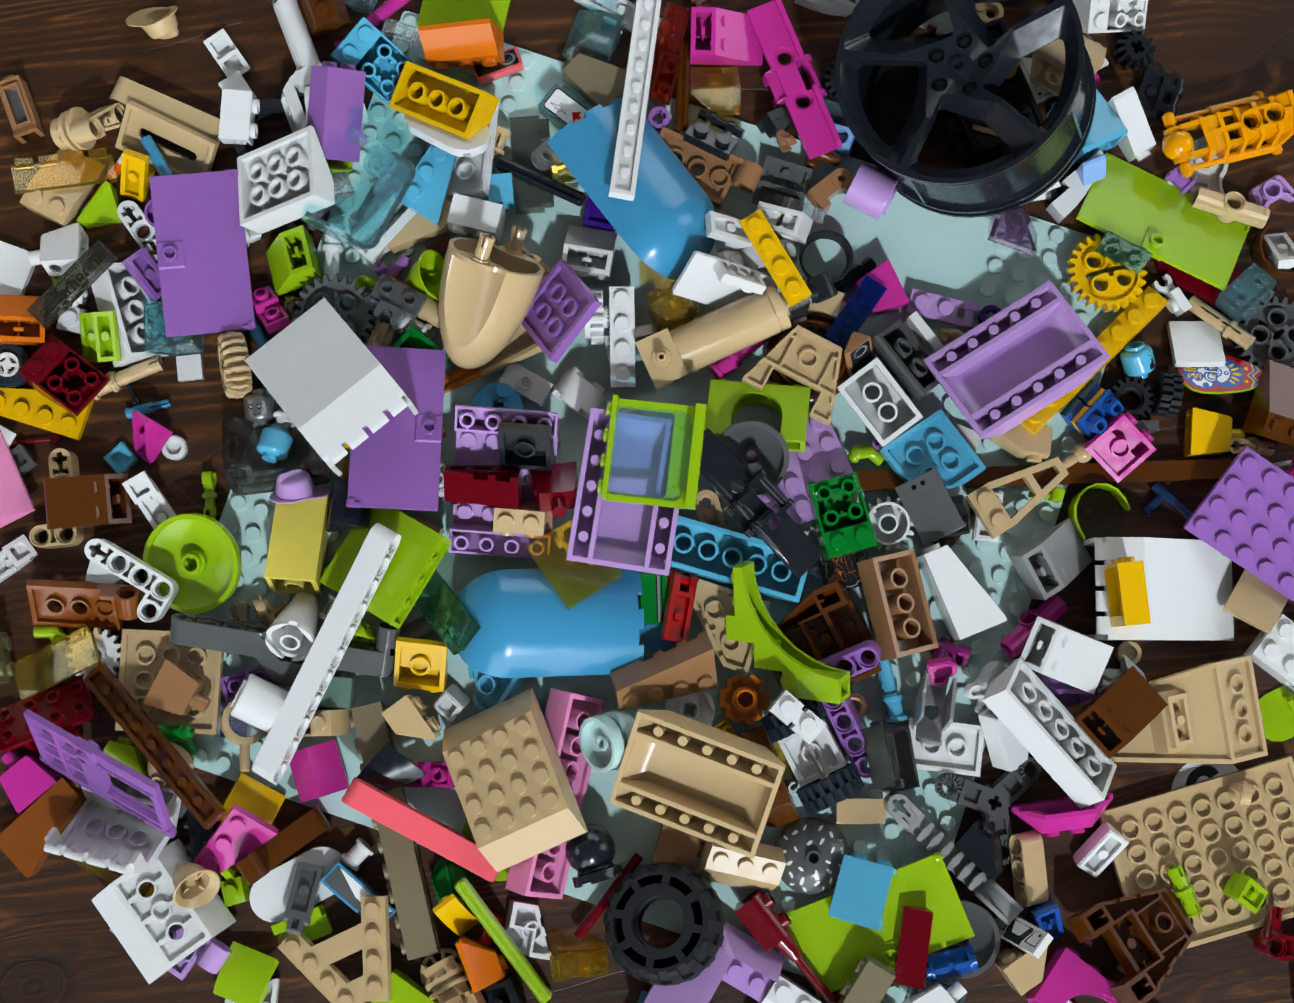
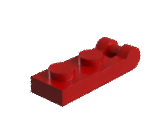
[660,570,698,643]

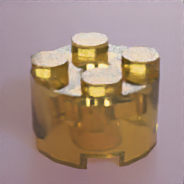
[646,280,703,332]

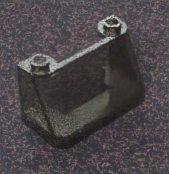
[222,417,331,495]

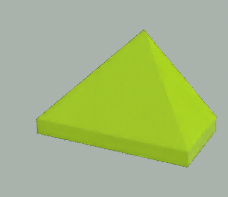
[76,180,122,229]

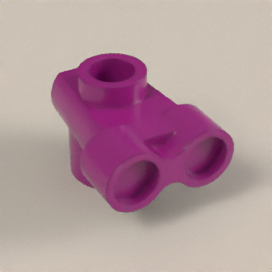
[930,637,972,667]

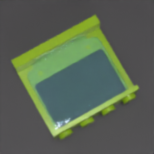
[597,395,707,510]

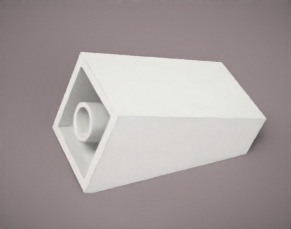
[916,543,1008,641]

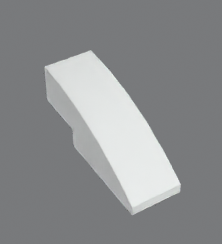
[1046,150,1104,224]

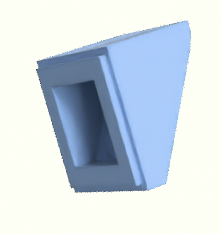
[1076,154,1106,186]

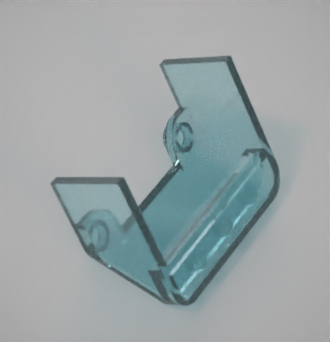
[301,127,416,250]

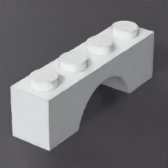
[609,286,636,389]

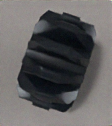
[1113,29,1156,73]

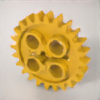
[1065,233,1147,313]

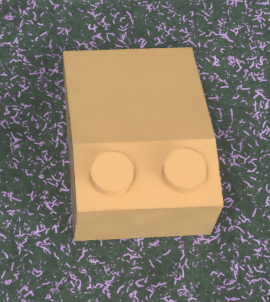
[20,149,107,227]

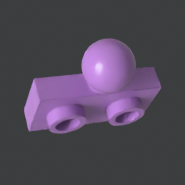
[122,247,162,302]

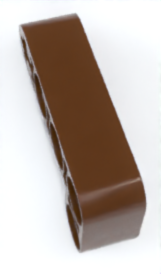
[234,805,332,886]

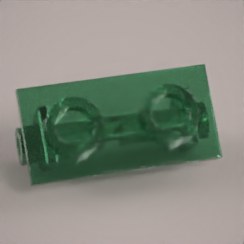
[1095,231,1153,274]

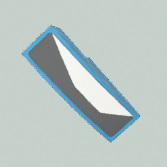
[321,861,396,919]

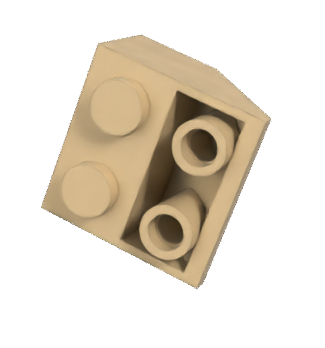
[381,694,442,740]
[994,946,1048,996]

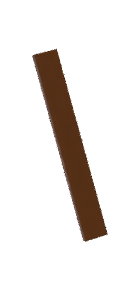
[83,662,227,829]

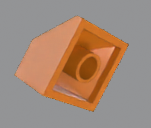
[455,935,509,993]

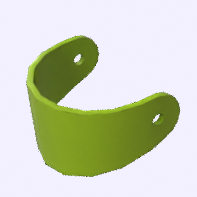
[1068,483,1131,541]

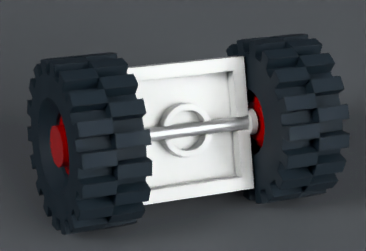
[760,698,865,815]

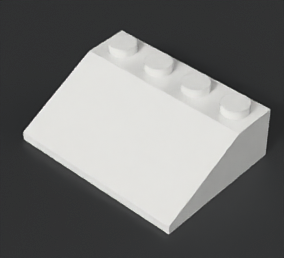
[237,125,335,234]

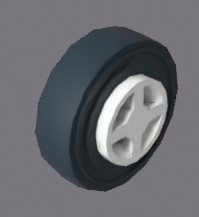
[0,344,31,388]

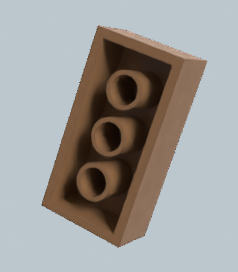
[857,549,939,661]

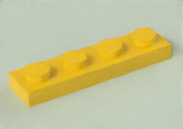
[739,209,812,308]

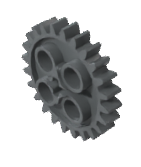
[294,273,376,344]
[1234,296,1294,370]

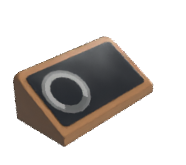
[844,331,874,377]

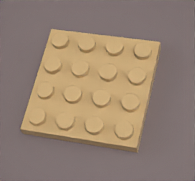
[115,629,224,735]

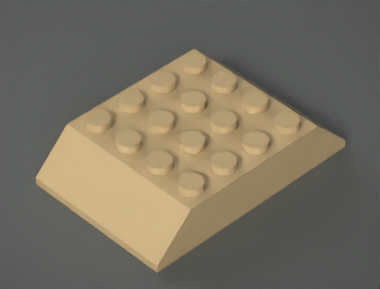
[442,688,588,872]
[609,709,786,859]

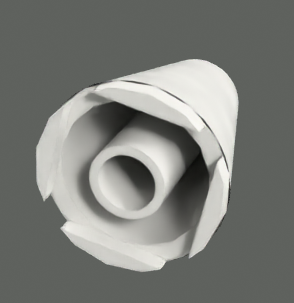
[265,592,319,661]

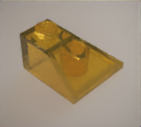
[689,65,741,117]

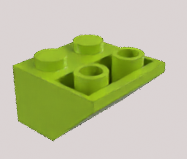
[266,225,323,296]

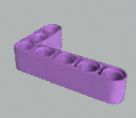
[819,640,882,779]

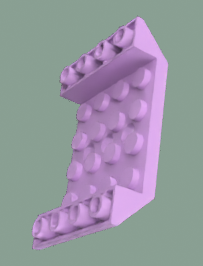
[449,405,559,560]

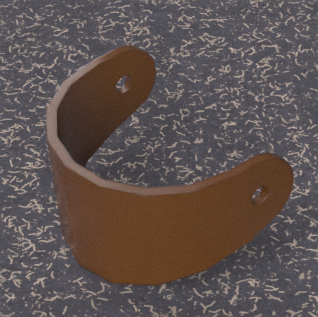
[1250,221,1294,280]

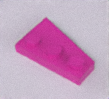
[193,804,279,875]

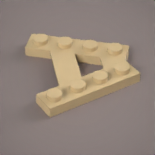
[277,895,392,1003]

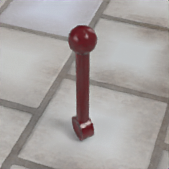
[10,433,61,448]

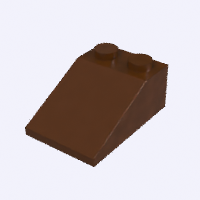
[1242,359,1294,447]

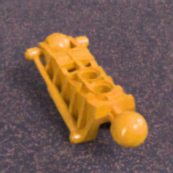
[1161,89,1294,178]

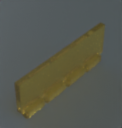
[10,148,117,194]
[14,626,101,700]

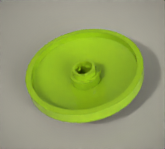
[143,513,242,614]

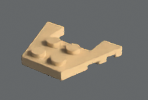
[742,325,843,426]

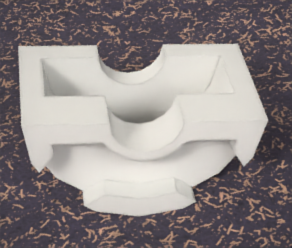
[550,367,607,422]

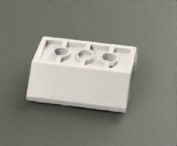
[91,838,236,984]

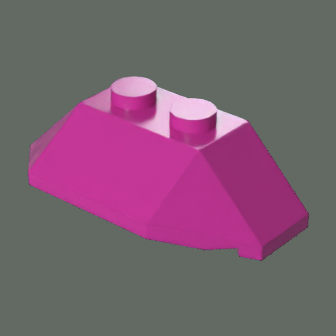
[1008,792,1113,837]

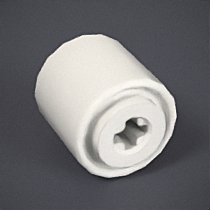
[230,674,288,733]

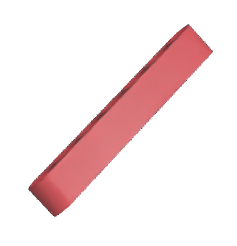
[341,777,499,882]

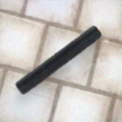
[495,157,586,206]

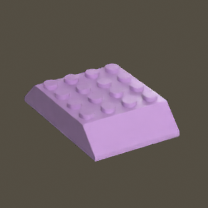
[923,280,1110,439]
[566,408,679,576]

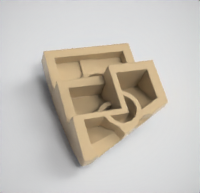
[1222,569,1288,634]

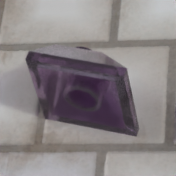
[988,205,1038,256]

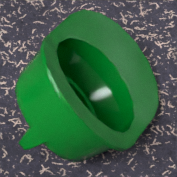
[432,857,476,909]

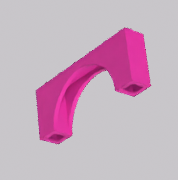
[1025,947,1117,1003]

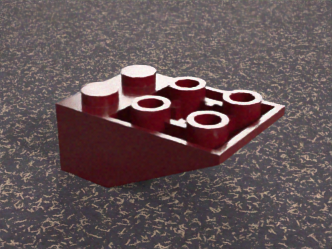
[18,335,111,417]

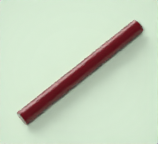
[574,853,644,940]

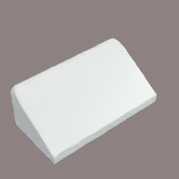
[1073,821,1129,878]

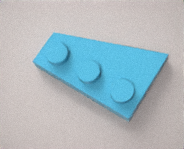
[396,144,457,226]

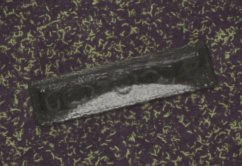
[27,240,118,329]

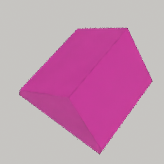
[290,739,349,803]

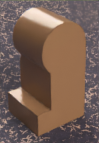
[806,168,852,215]

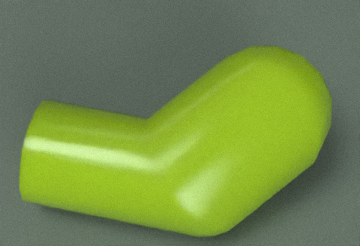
[848,444,884,467]
[33,626,69,651]

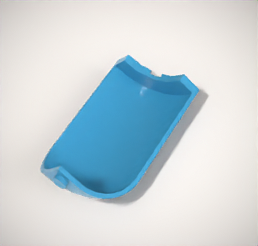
[547,98,715,280]
[449,567,644,678]

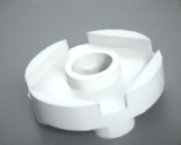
[665,691,715,726]

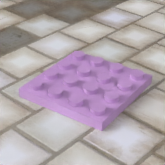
[747,413,865,530]

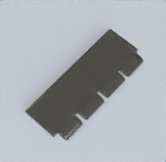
[510,115,554,215]

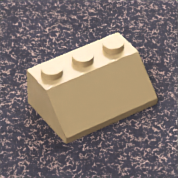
[696,841,786,893]

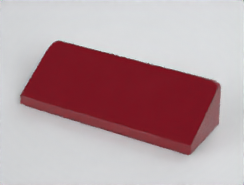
[893,906,933,989]

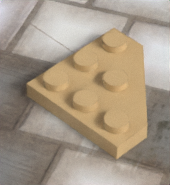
[693,579,771,674]

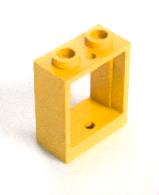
[1104,556,1151,627]

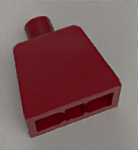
[528,461,577,518]

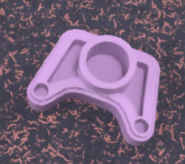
[1248,175,1294,208]

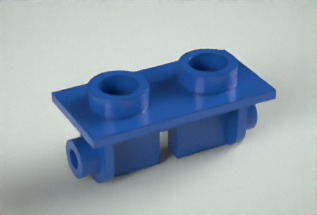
[926,945,979,983]

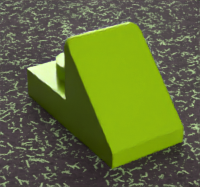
[1222,872,1269,914]

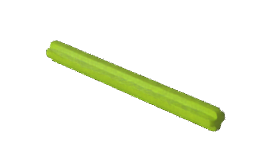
[454,877,552,1003]

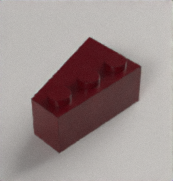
[443,465,523,508]

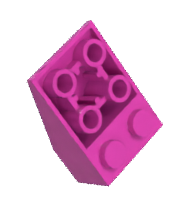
[690,7,763,66]

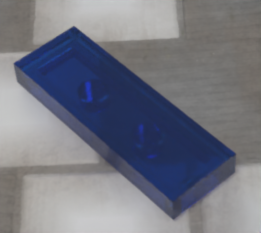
[824,275,887,351]

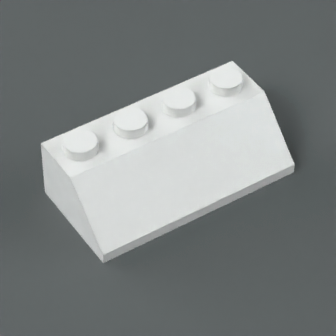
[89,262,172,367]

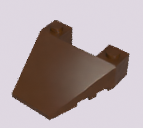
[1066,887,1197,1003]

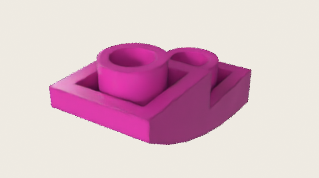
[252,286,291,334]
[403,761,455,788]

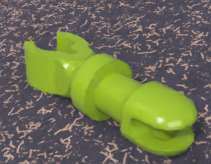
[202,471,217,519]

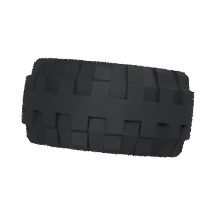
[603,862,725,986]

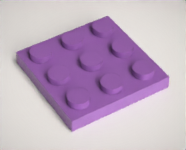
[522,259,601,363]

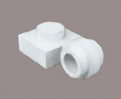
[56,286,89,335]

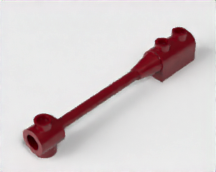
[734,889,838,1003]

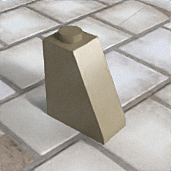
[562,53,626,108]

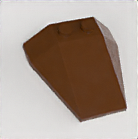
[771,580,882,687]

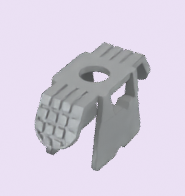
[913,669,957,746]

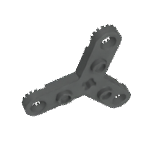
[935,756,1043,865]

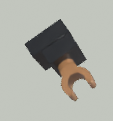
[757,107,797,153]

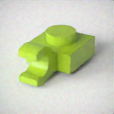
[220,864,250,907]

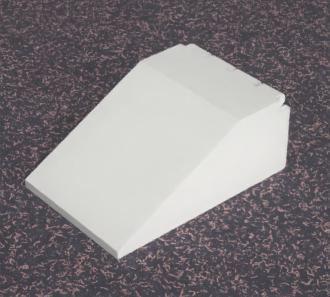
[244,298,419,476]
[1082,537,1234,641]

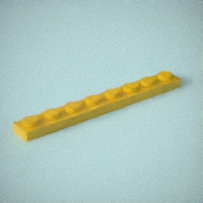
[1020,286,1168,436]

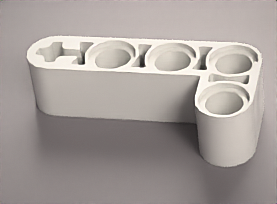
[84,539,179,622]

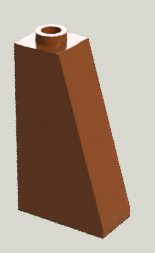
[0,777,85,878]

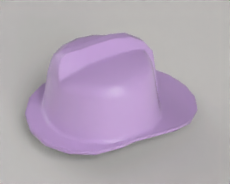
[270,469,329,504]

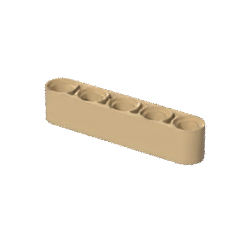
[109,76,221,146]

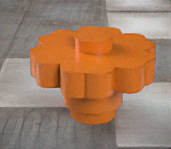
[719,674,770,724]

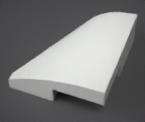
[500,899,552,960]

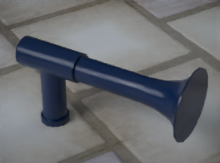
[1141,482,1199,540]

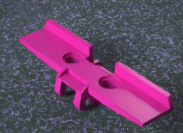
[747,0,842,160]

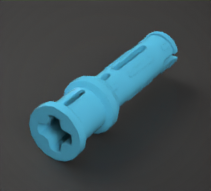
[877,660,908,723]

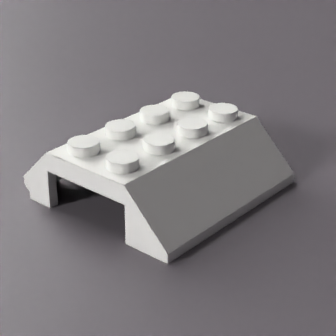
[44,776,181,874]

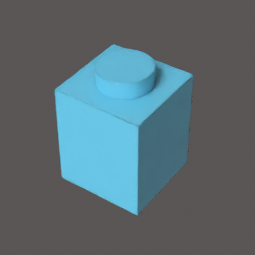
[488,173,516,213]

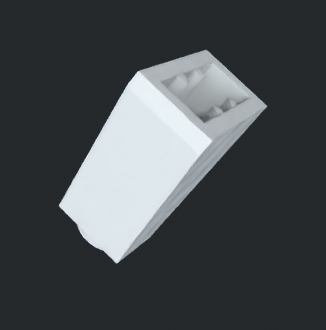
[1108,86,1156,163]
[978,708,1028,772]

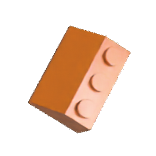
[418,18,505,72]

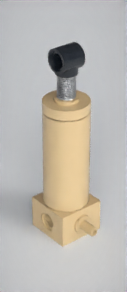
[635,271,838,391]

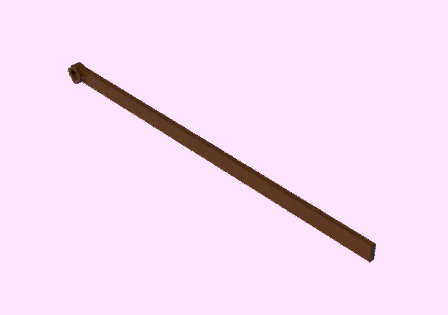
[854,458,1235,491]

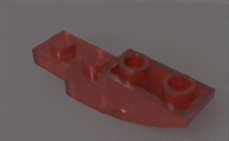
[648,2,691,106]

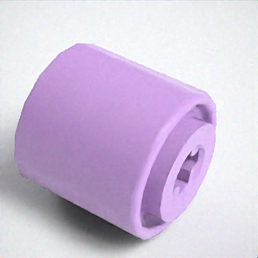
[843,162,898,220]

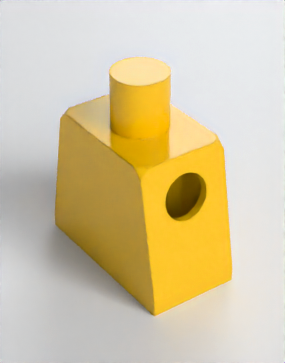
[1183,408,1245,458]

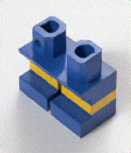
[1060,380,1124,437]

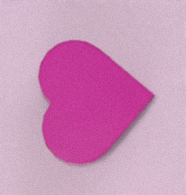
[926,657,958,687]

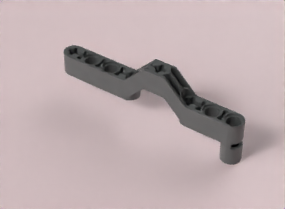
[169,613,401,687]

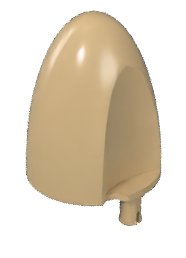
[438,226,544,369]

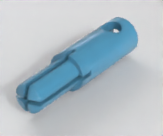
[125,399,171,419]

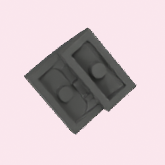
[752,155,813,211]

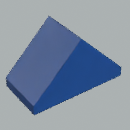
[1026,899,1065,942]

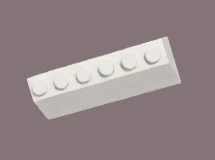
[982,658,1117,809]

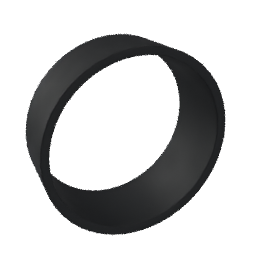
[799,230,853,283]

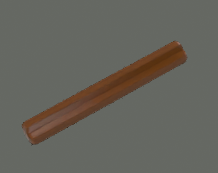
[675,41,690,133]

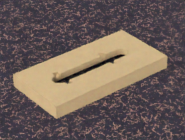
[115,101,219,175]

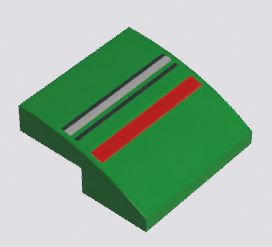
[640,573,691,625]

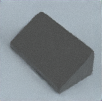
[400,609,449,639]

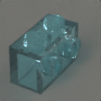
[1215,263,1277,323]

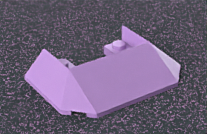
[643,921,785,1003]

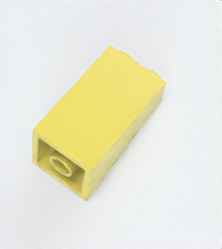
[264,495,330,597]

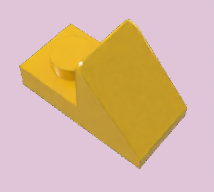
[120,148,156,202]

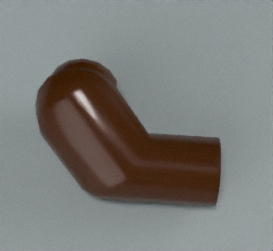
[804,151,842,169]

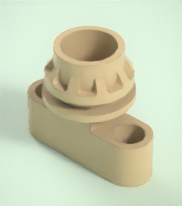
[50,103,125,151]
[423,955,487,1003]

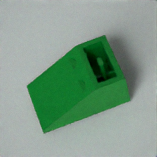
[807,472,878,561]

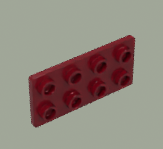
[0,677,96,757]

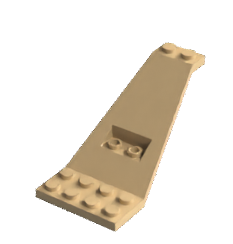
[1065,655,1268,764]

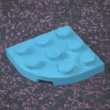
[880,409,986,491]

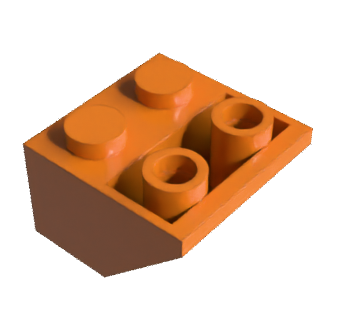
[0,294,46,346]

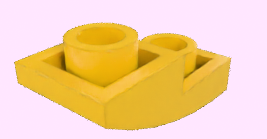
[432,893,479,937]

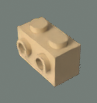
[493,500,547,538]

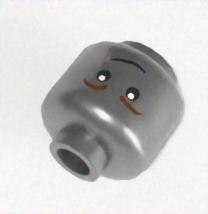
[244,389,277,425]

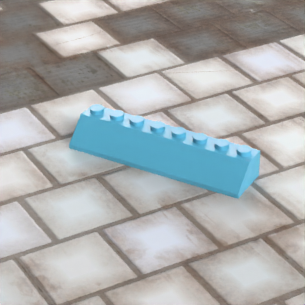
[670,515,808,604]

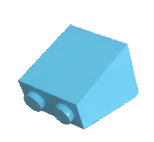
[1047,88,1128,166]

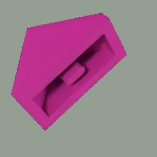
[131,410,173,464]

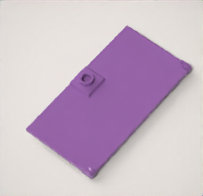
[149,169,256,338]
[346,345,446,511]

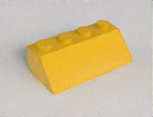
[388,61,500,140]

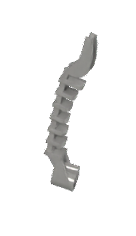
[883,791,1023,926]

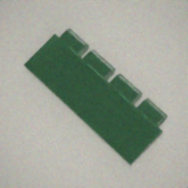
[415,570,481,655]

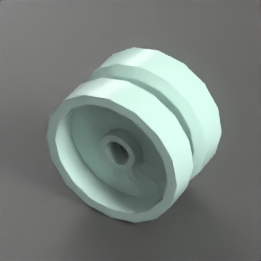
[579,709,635,772]

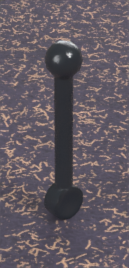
[115,366,141,406]

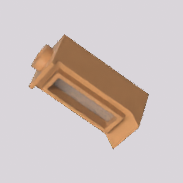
[0,75,45,144]

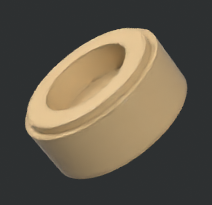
[1115,641,1142,664]

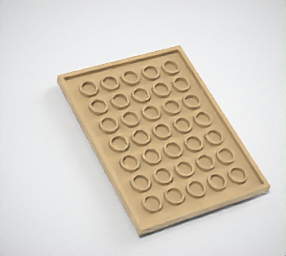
[1099,756,1294,949]

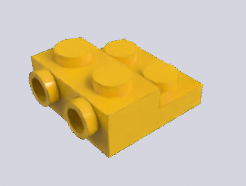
[393,636,448,693]

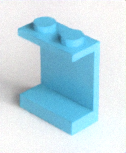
[828,852,898,932]

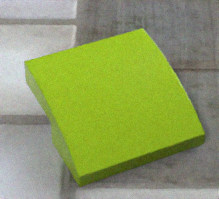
[78,310,121,363]
[213,941,279,1003]

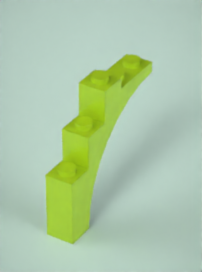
[724,560,850,704]

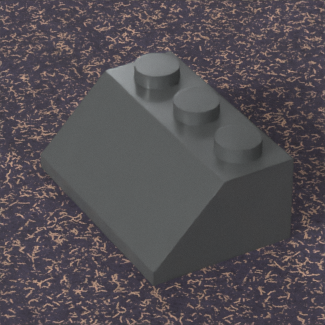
[872,319,939,401]

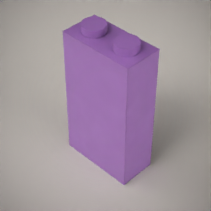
[307,61,366,162]

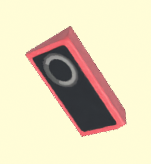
[472,46,524,86]

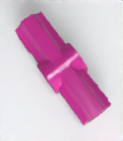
[999,594,1069,659]

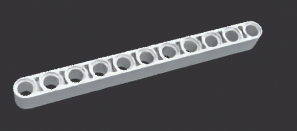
[252,523,401,784]

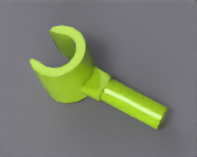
[1028,487,1065,503]

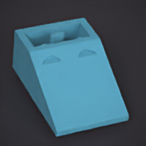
[329,17,415,105]

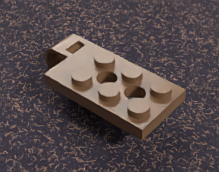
[659,127,764,208]

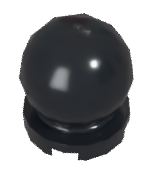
[565,824,623,888]

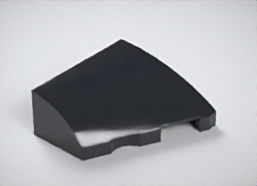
[357,742,426,793]

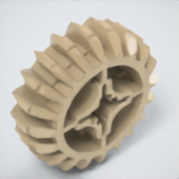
[217,331,252,399]

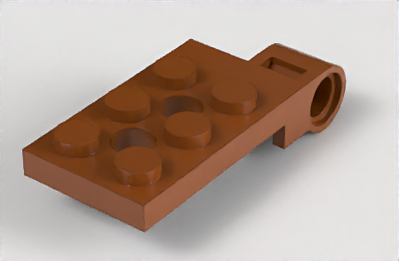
[26,579,141,630]

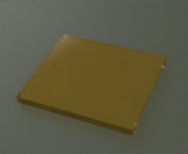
[526,519,623,610]

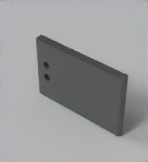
[895,468,966,546]

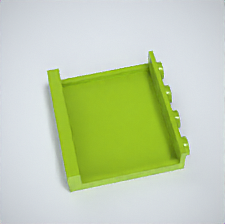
[319,508,452,629]

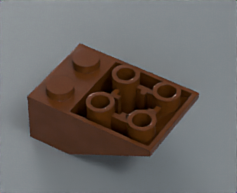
[43,474,132,530]
[1074,665,1168,759]

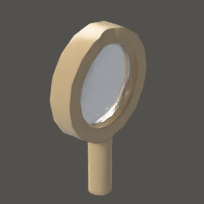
[220,701,266,772]

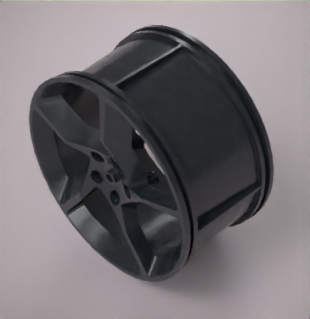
[835,0,1096,218]

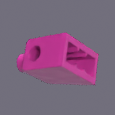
[845,260,910,317]
[0,749,62,814]

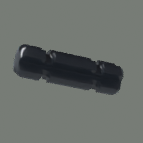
[834,257,877,293]

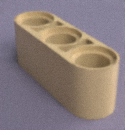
[1009,830,1049,908]

